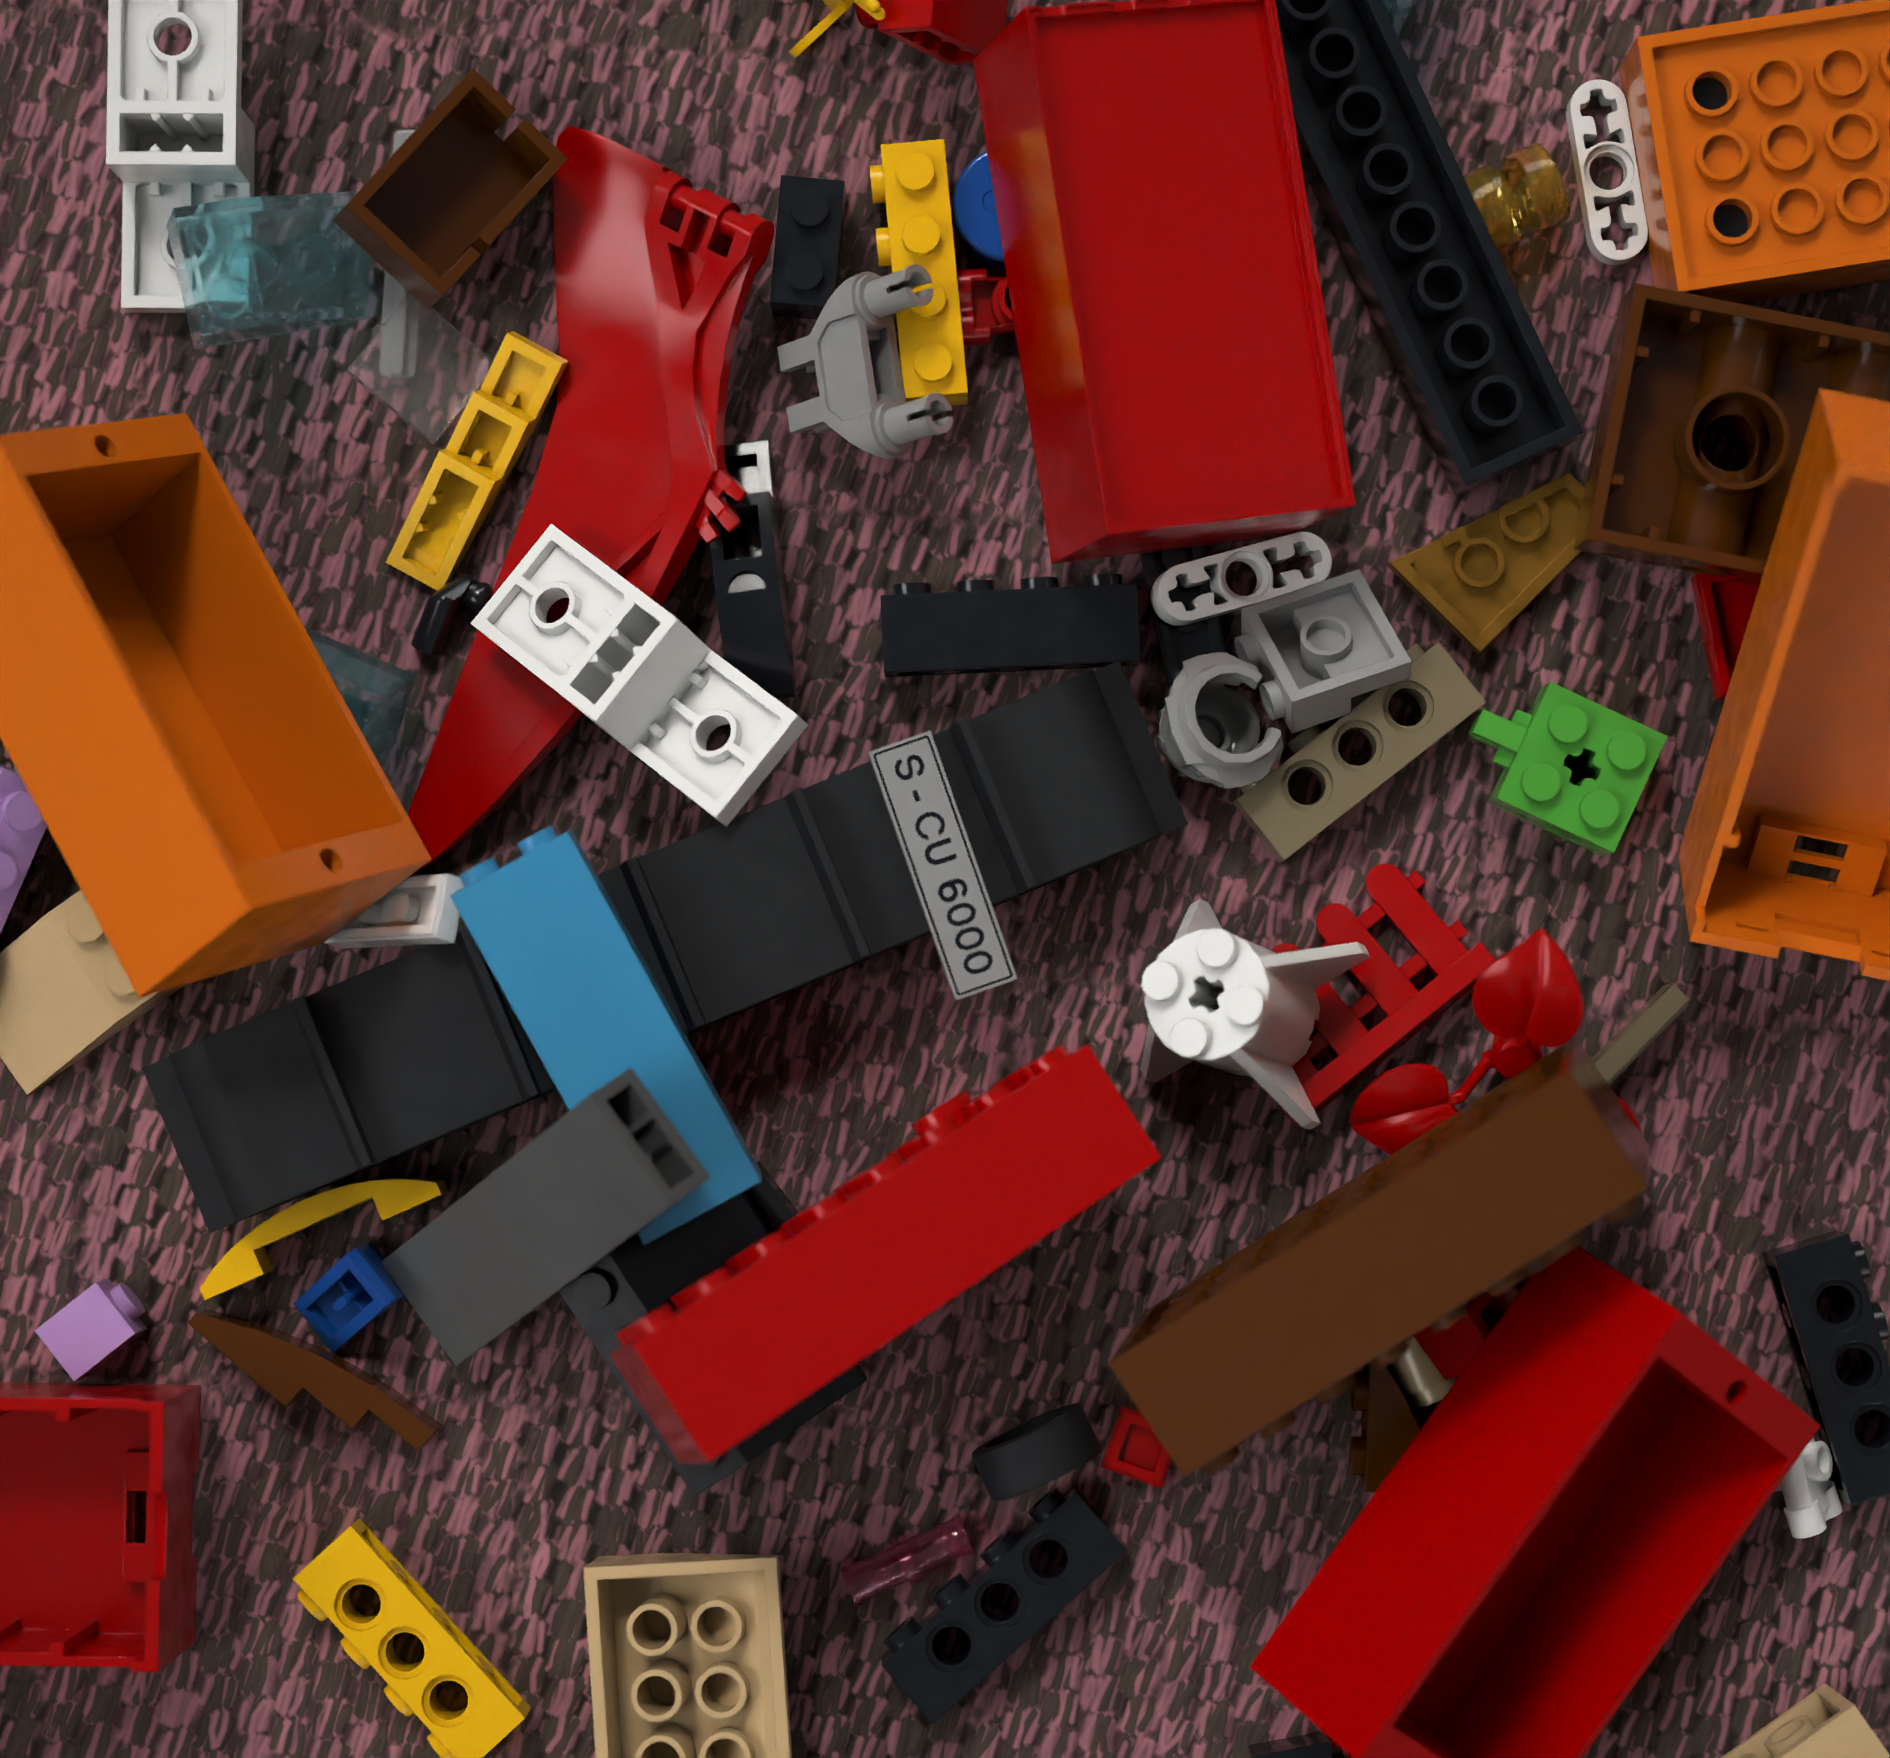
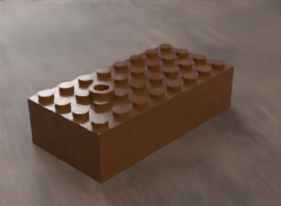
[1109,1037,1649,1477]

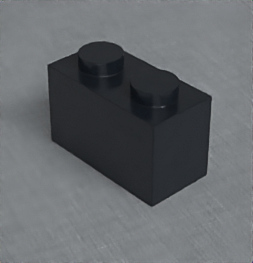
[770,175,847,320]

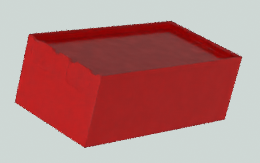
[973,0,1356,564]
[1250,1246,1821,1758]

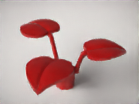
[1349,929,1642,1155]

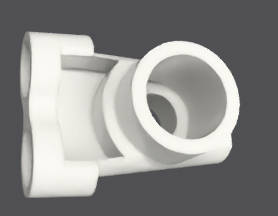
[1774,1437,1843,1539]

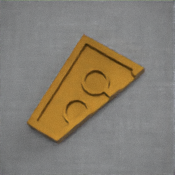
[1387,473,1585,655]

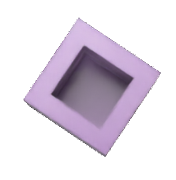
[35,1279,148,1382]

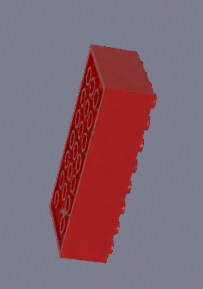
[608,1043,1162,1464]

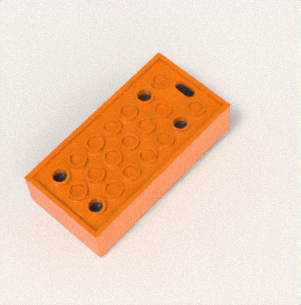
[1619,0,1890,304]

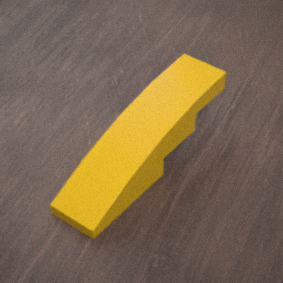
[386,331,568,591]

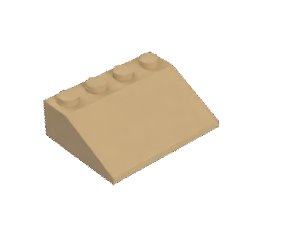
[583,1553,792,1758]

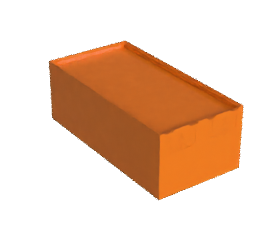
[0,413,431,998]

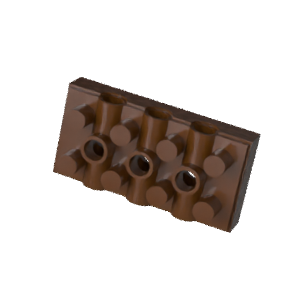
[1573,283,1890,586]

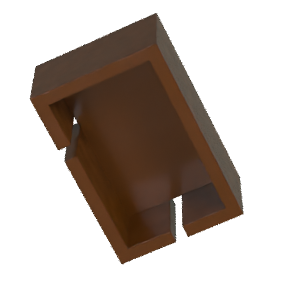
[333,68,568,309]

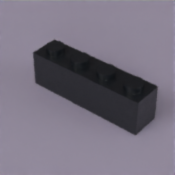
[880,574,1141,678]

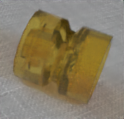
[1463,142,1570,251]

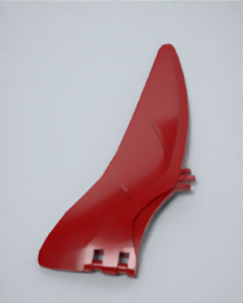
[407,125,774,871]

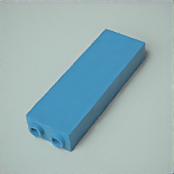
[450,825,762,1245]

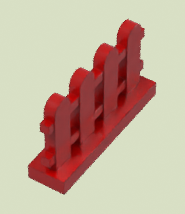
[1271,863,1495,1130]

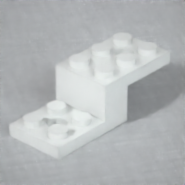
[106,0,255,313]
[470,524,808,827]

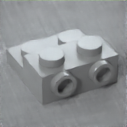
[1235,569,1412,734]

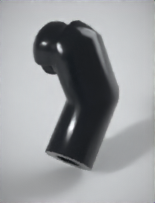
[411,574,493,656]

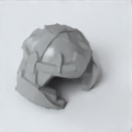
[1157,652,1284,789]

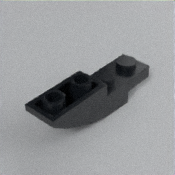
[710,440,796,699]

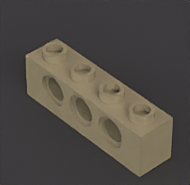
[1232,642,1486,863]

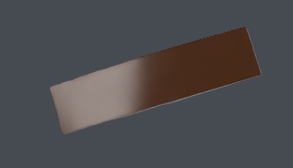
[188,1309,443,1451]

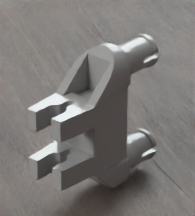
[777,264,953,459]

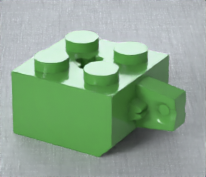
[1468,682,1668,856]

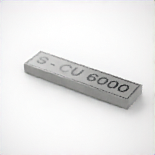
[868,731,1018,1001]

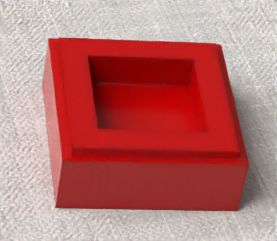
[1100,1405,1172,1488]

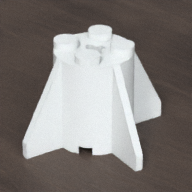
[1140,899,1371,1130]

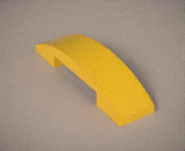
[199,1177,449,1300]

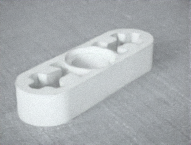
[1566,79,1648,265]
[1150,532,1332,626]

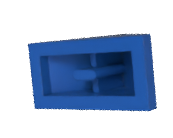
[293,1241,405,1353]

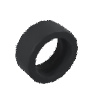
[972,1403,1102,1501]

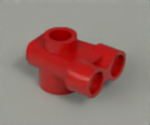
[957,268,1015,346]

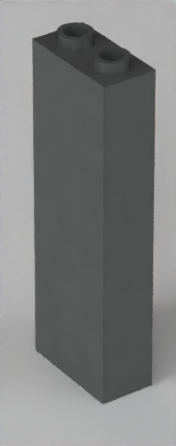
[381,1068,711,1366]

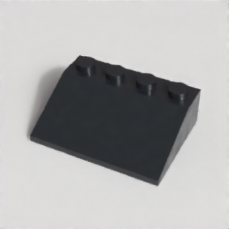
[559,1191,868,1497]

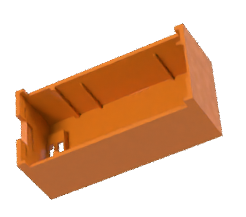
[1678,388,1890,981]

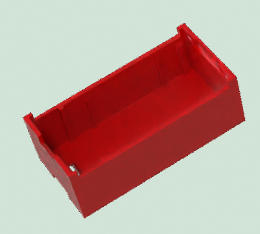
[0,1382,201,1672]

